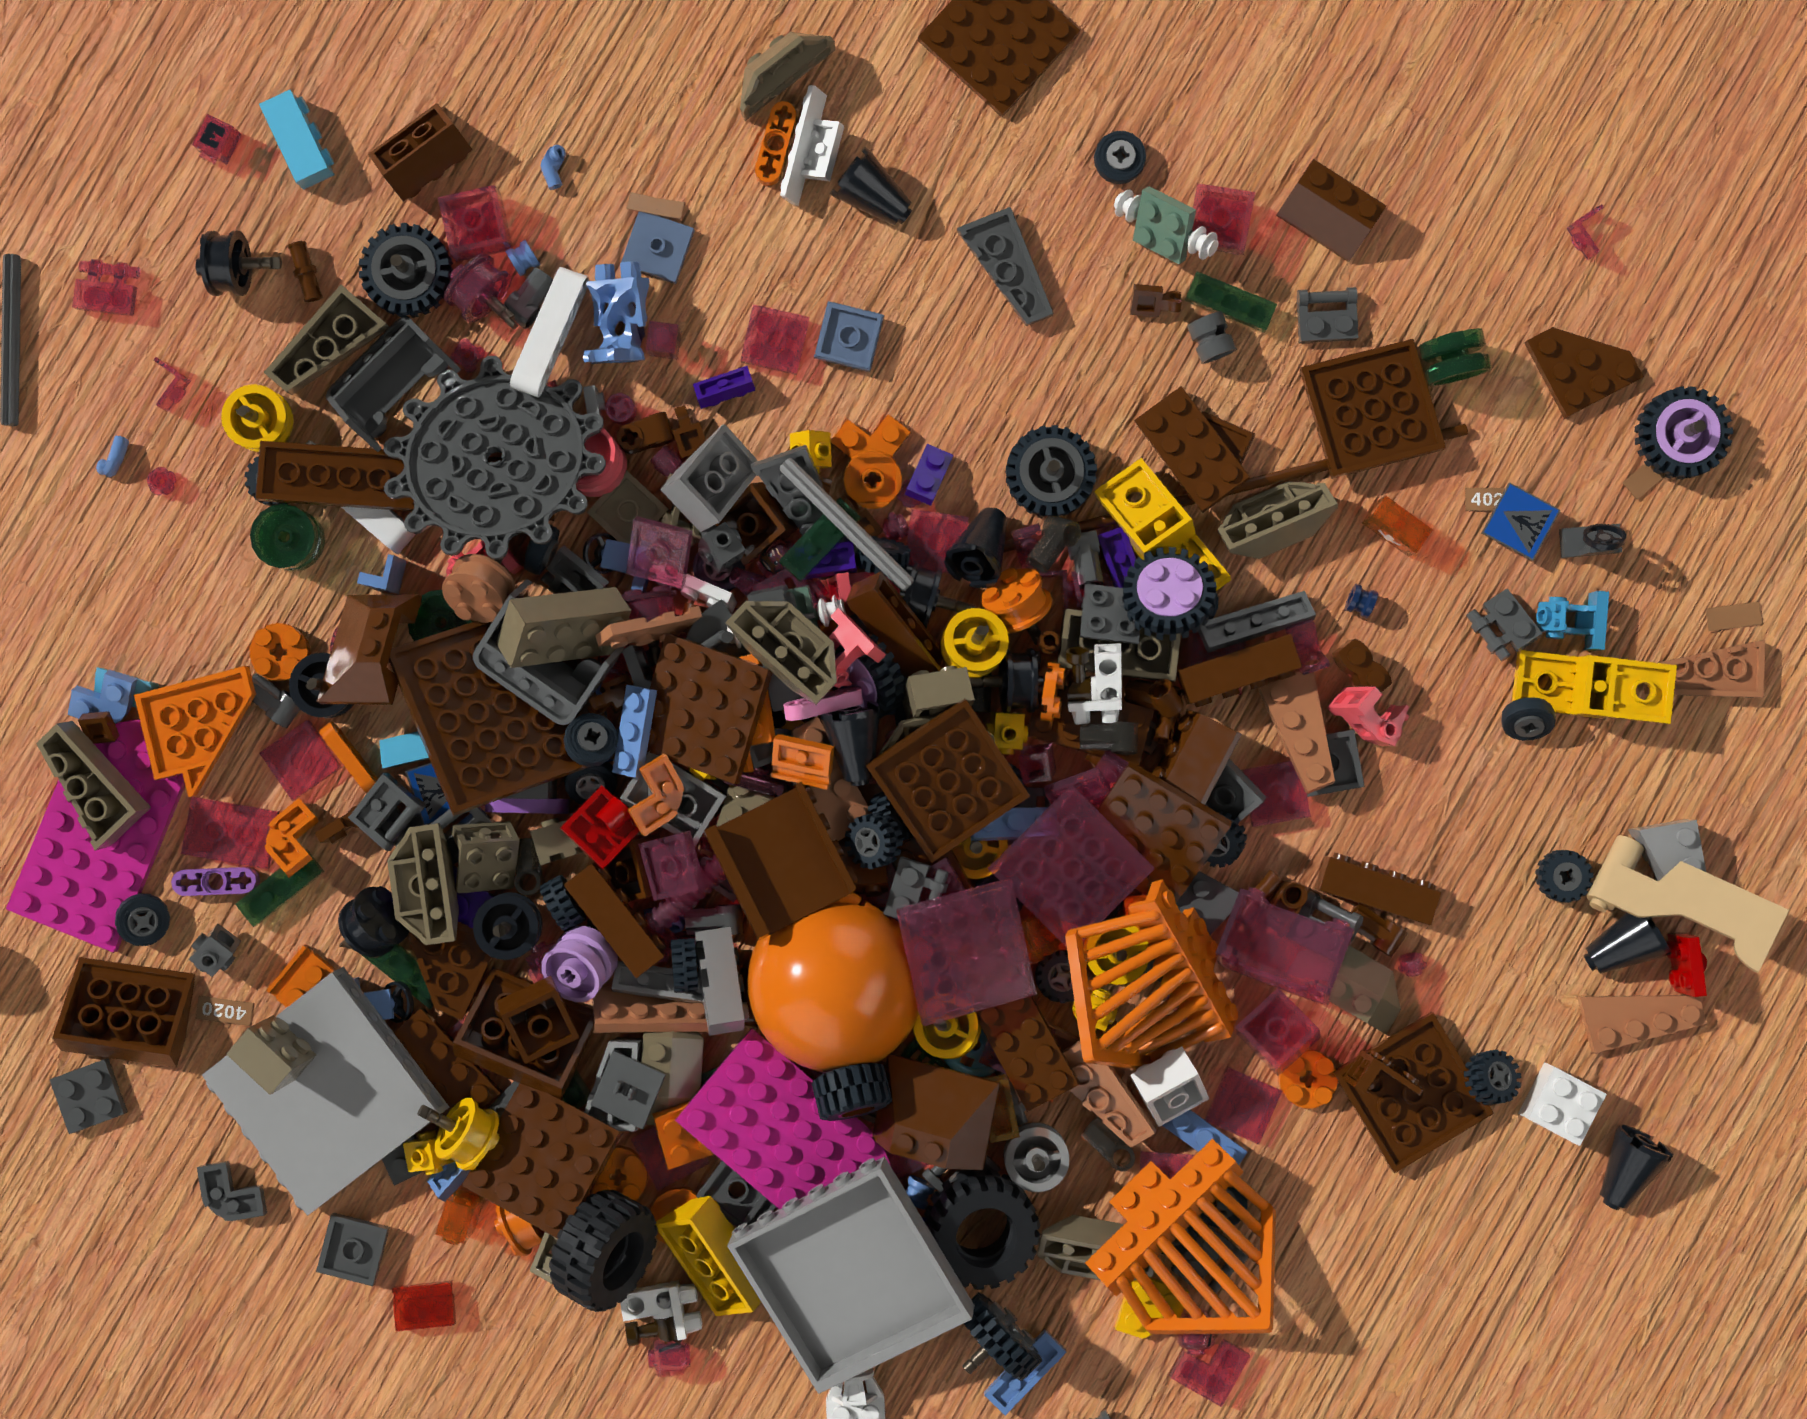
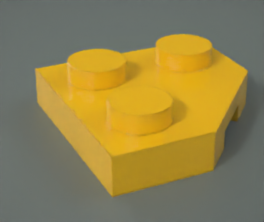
[1115,1277,1189,1339]

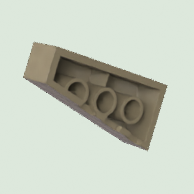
[264,285,389,395]
[36,721,151,851]
[530,804,660,865]

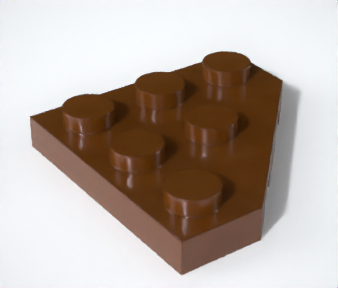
[1524,327,1644,418]
[408,922,493,1021]

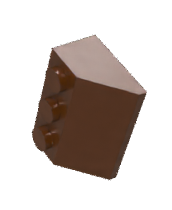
[368,103,473,202]
[1276,159,1387,262]
[1151,709,1242,805]

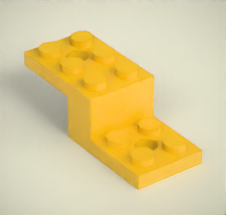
[1094,458,1231,591]
[1512,650,1677,724]

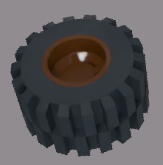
[812,1063,892,1121]

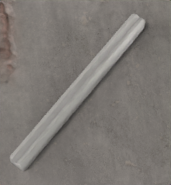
[780,458,914,592]

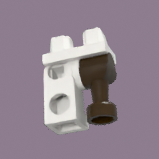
[1066,643,1122,725]
[620,1280,703,1346]

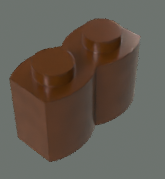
[1332,639,1392,692]

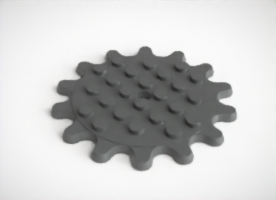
[384,356,606,560]

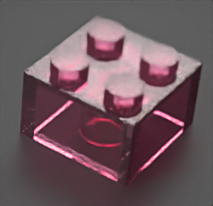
[1192,183,1255,255]
[438,185,513,262]
[1235,988,1321,1076]

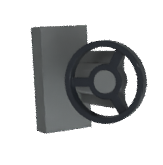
[1559,524,1626,558]

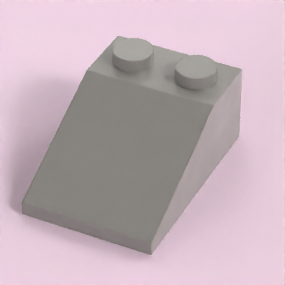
[660,424,758,532]
[619,751,726,846]

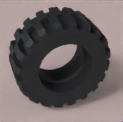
[924,1169,1041,1290]
[549,1190,658,1312]

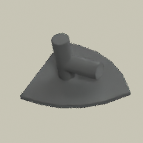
[685,599,749,657]

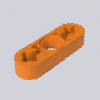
[755,101,797,186]
[319,721,379,794]

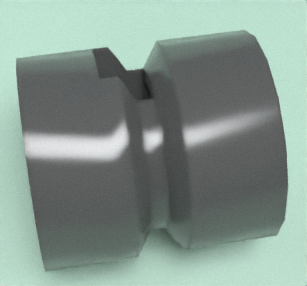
[1187,311,1237,364]

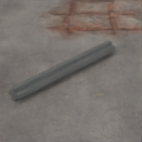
[0,254,21,426]

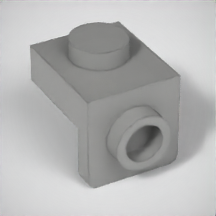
[583,385,606,418]

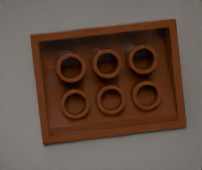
[52,957,195,1068]
[453,968,594,1100]

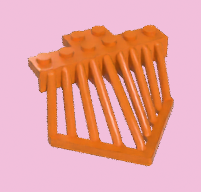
[1065,879,1238,1069]
[1085,1138,1276,1334]

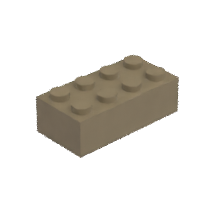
[496,587,631,668]
[1057,609,1181,682]

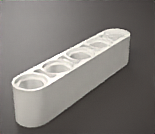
[510,267,589,397]
[306,440,416,554]

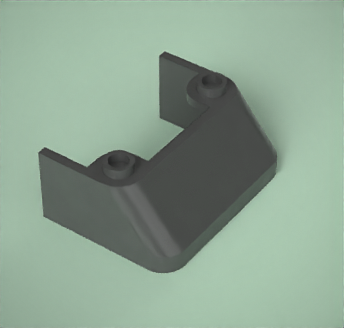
[326,316,461,452]
[473,579,625,725]

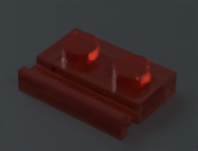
[392,1280,456,1331]

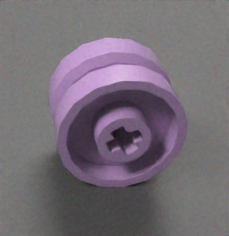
[542,926,618,1002]

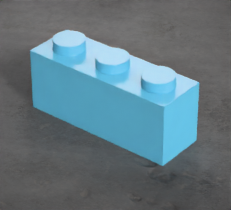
[259,89,334,190]

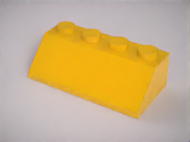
[655,1196,761,1316]

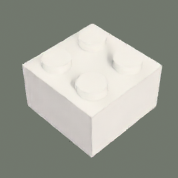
[1131,1046,1209,1127]
[1518,1062,1607,1146]

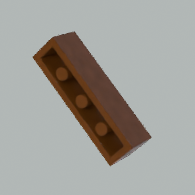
[846,571,946,678]
[1176,634,1302,708]
[1314,852,1441,925]
[564,862,667,978]

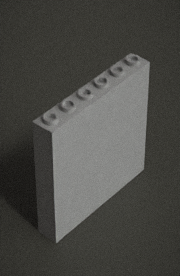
[202,967,449,1216]
[727,1156,975,1394]

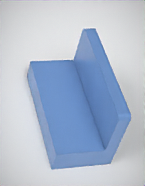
[357,554,406,594]

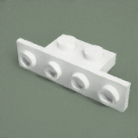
[780,85,844,206]

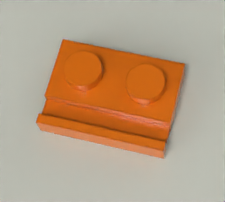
[771,734,834,790]
[266,945,336,1008]

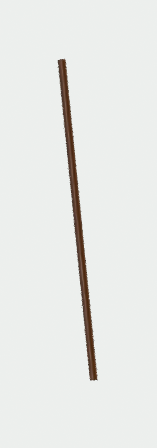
[1004,424,1468,552]

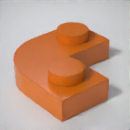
[831,414,911,459]
[627,754,684,836]
[264,798,319,878]

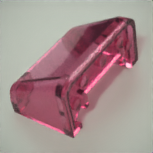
[1216,887,1354,1005]

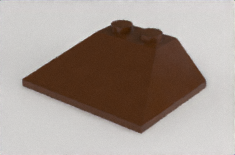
[317,594,422,705]
[873,1053,1000,1170]

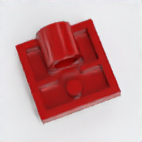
[560,785,639,869]
[1666,932,1707,997]

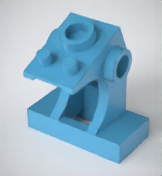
[1536,591,1609,651]

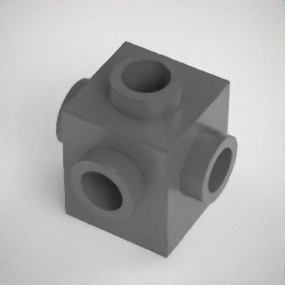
[698,522,746,574]
[188,923,241,977]

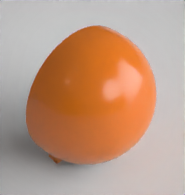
[748,892,931,1072]

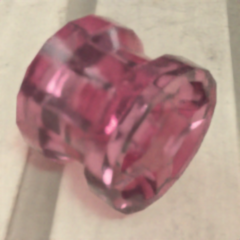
[605,393,637,425]

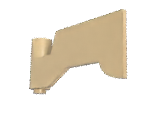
[1586,835,1789,973]

